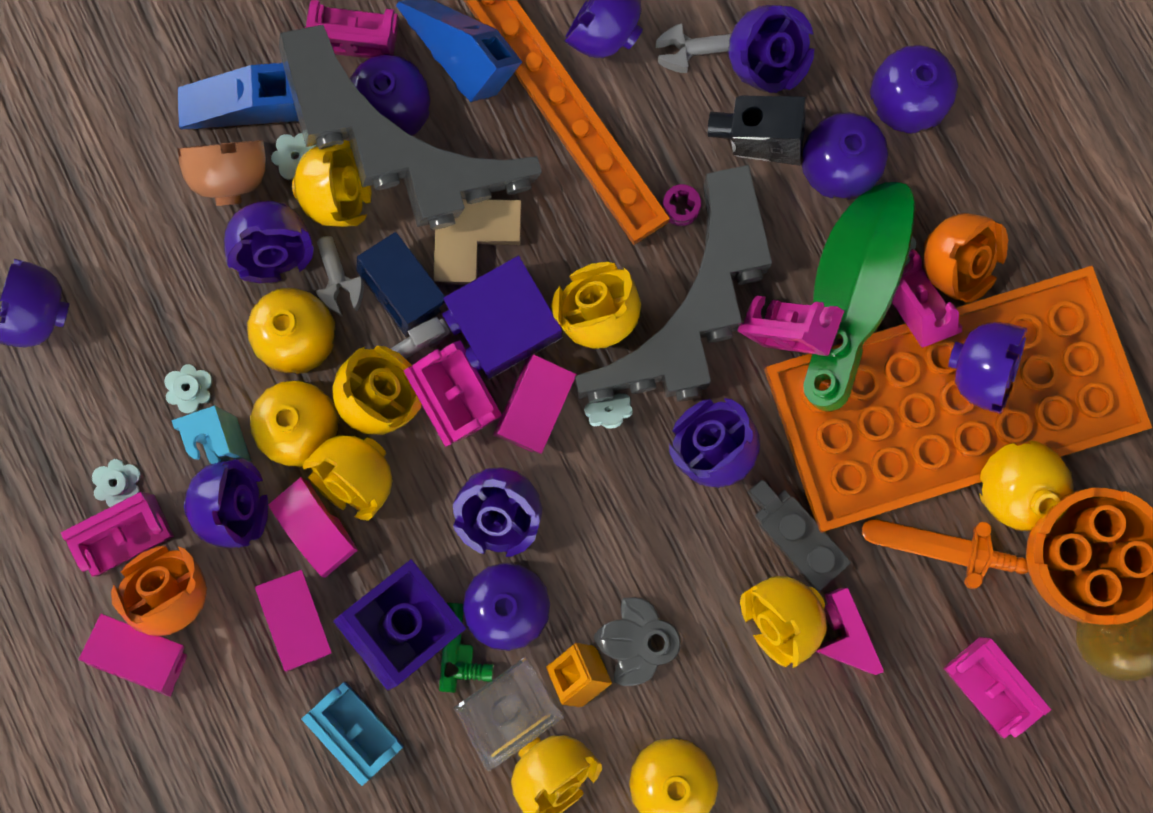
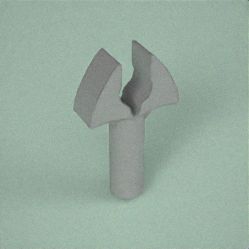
[655,23,731,73]
[316,236,364,316]
[390,317,451,359]

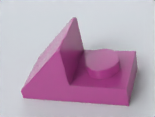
[816,588,884,675]

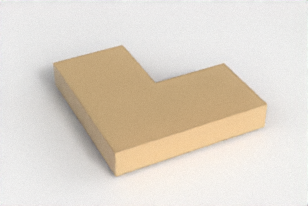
[434,199,522,285]

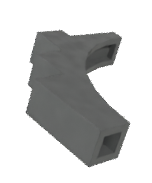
[279,25,542,230]
[575,165,772,403]

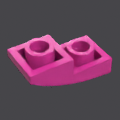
[268,477,358,578]

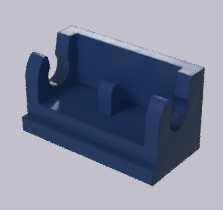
[356,232,445,337]

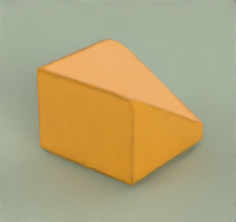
[546,642,612,707]

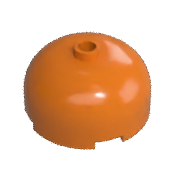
[1026,487,1153,625]

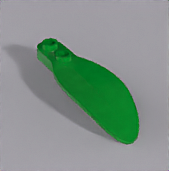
[803,182,915,411]

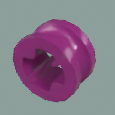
[662,184,701,227]

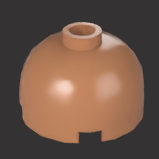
[178,140,266,206]

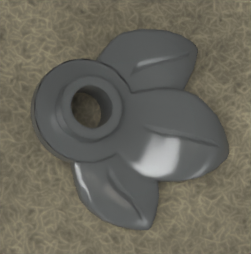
[594,597,681,686]

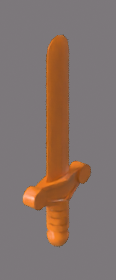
[862,519,1029,589]

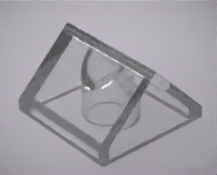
[454,657,565,772]

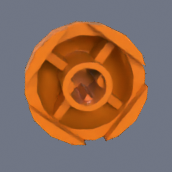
[923,213,1009,303]
[111,546,207,636]

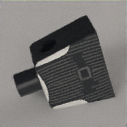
[708,95,806,166]

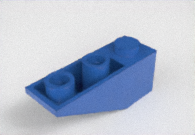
[396,0,522,102]
[177,63,299,130]

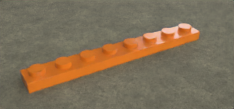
[463,0,670,245]

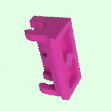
[304,0,399,58]
[892,249,962,348]
[737,296,844,356]
[404,340,502,447]
[493,354,577,454]
[61,492,174,577]
[255,569,332,672]
[78,614,187,697]
[943,637,1052,739]

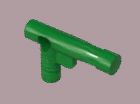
[439,602,494,693]

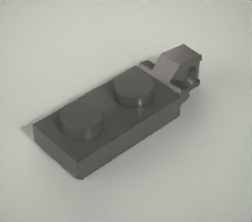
[747,479,852,592]

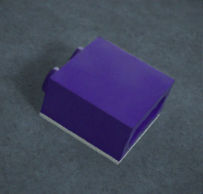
[442,255,563,380]

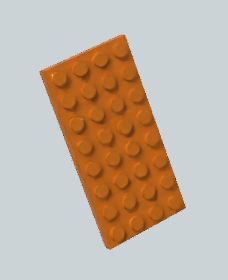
[764,265,1152,533]

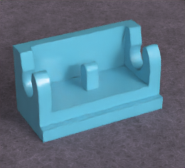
[171,405,251,464]
[301,682,404,786]

